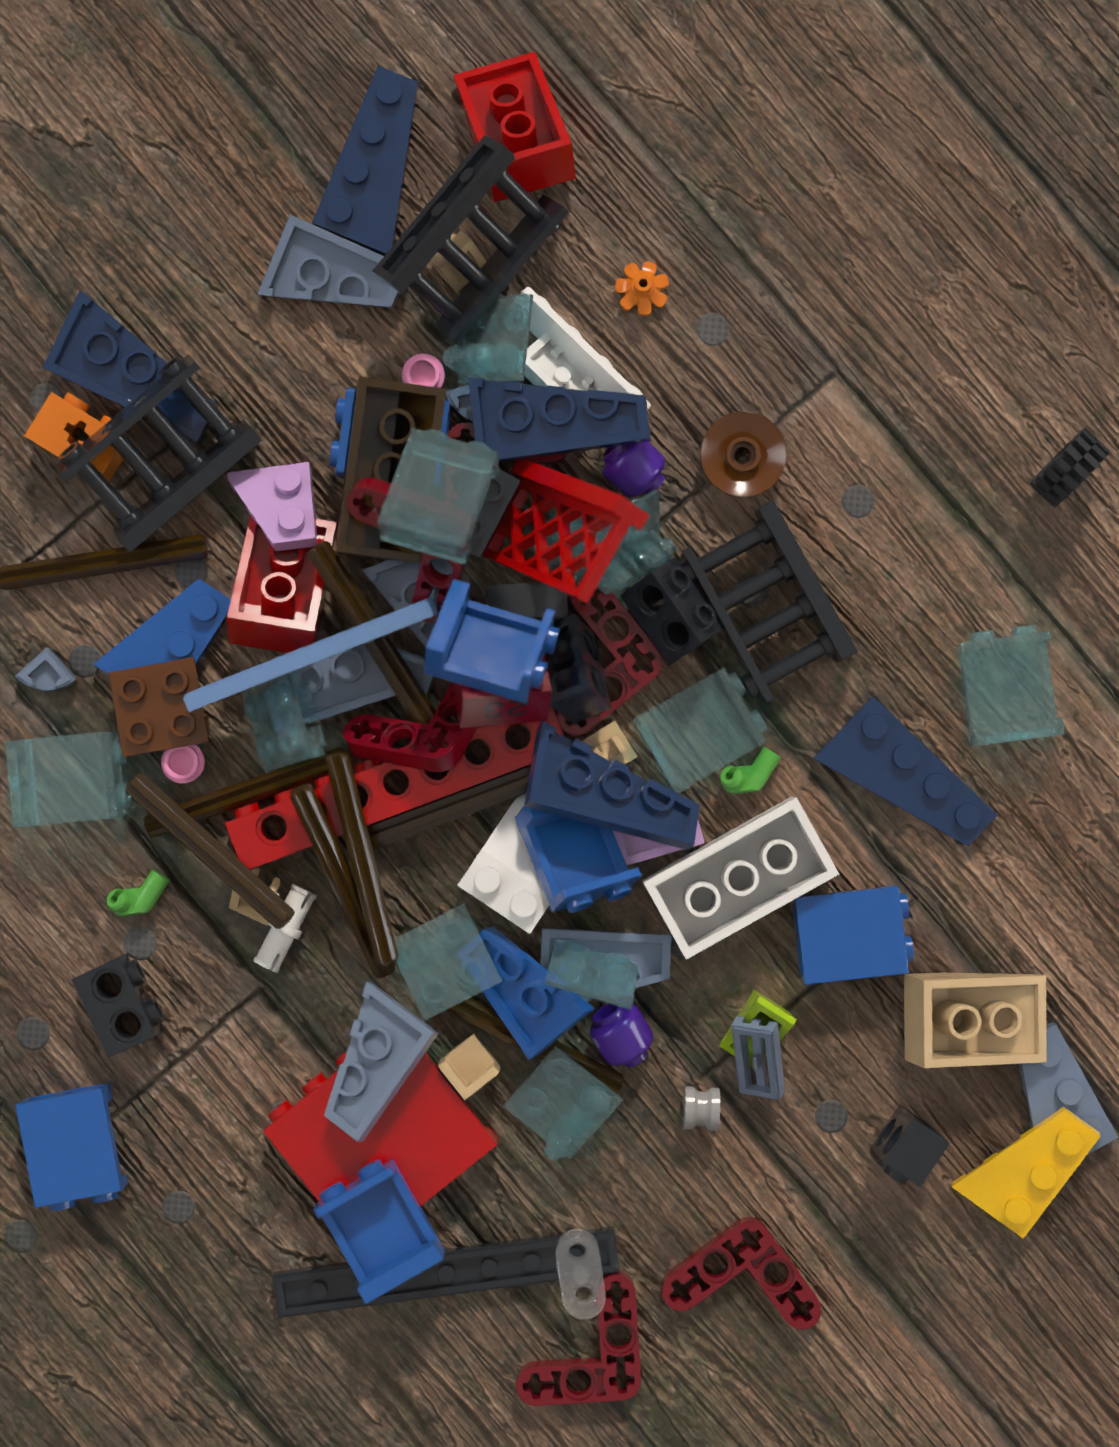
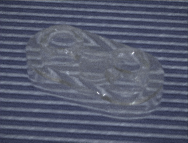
[556,1229,606,1320]

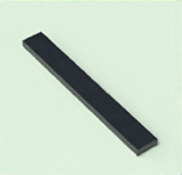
[273,1226,620,1318]

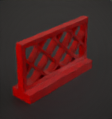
[482,459,650,603]

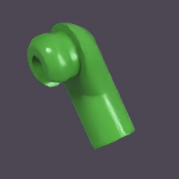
[720,747,781,794]
[106,869,170,917]

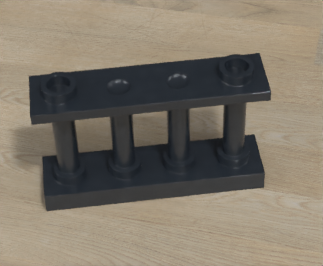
[372,135,569,345]
[56,354,262,552]
[680,500,858,703]

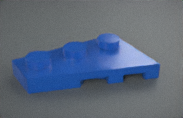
[93,579,231,674]
[456,926,594,1060]

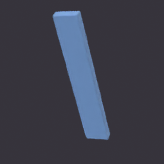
[183,597,438,712]

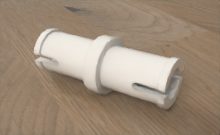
[253,883,317,973]

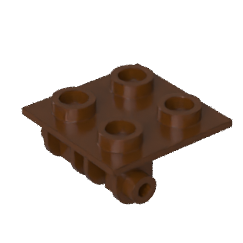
[109,657,210,758]

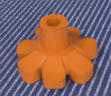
[615,261,669,316]

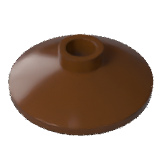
[700,411,787,497]

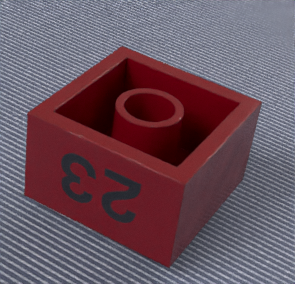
[452,619,552,728]

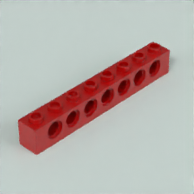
[225,704,564,869]

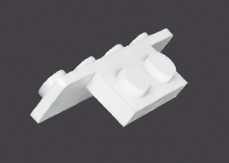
[510,287,651,410]

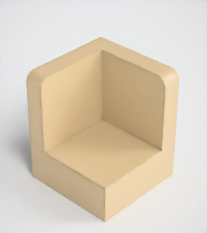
[438,1033,500,1100]

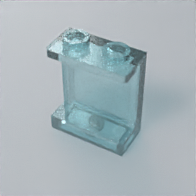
[377,428,499,565]
[957,625,1065,746]
[632,667,769,793]
[5,731,131,828]

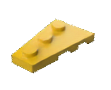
[951,1107,1101,1239]

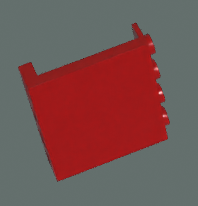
[263,1050,498,1206]

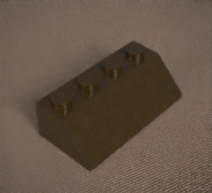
[335,376,447,563]

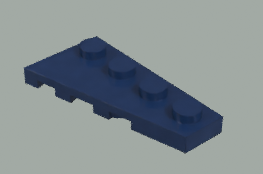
[312,66,418,256]
[43,290,218,444]
[468,377,651,464]
[812,696,998,846]
[524,721,700,850]

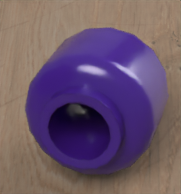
[601,442,665,498]
[590,1001,653,1067]

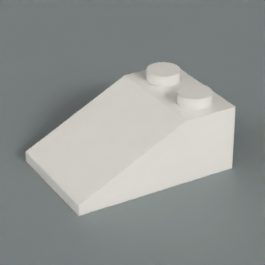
[457,793,549,934]

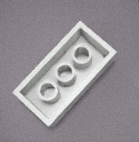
[642,797,839,959]

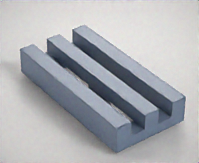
[731,1016,785,1100]

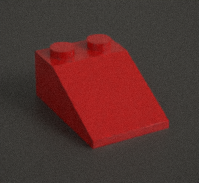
[453,51,576,203]
[227,515,337,653]

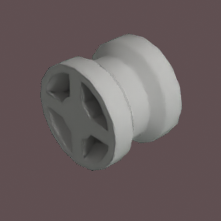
[682,1086,720,1131]

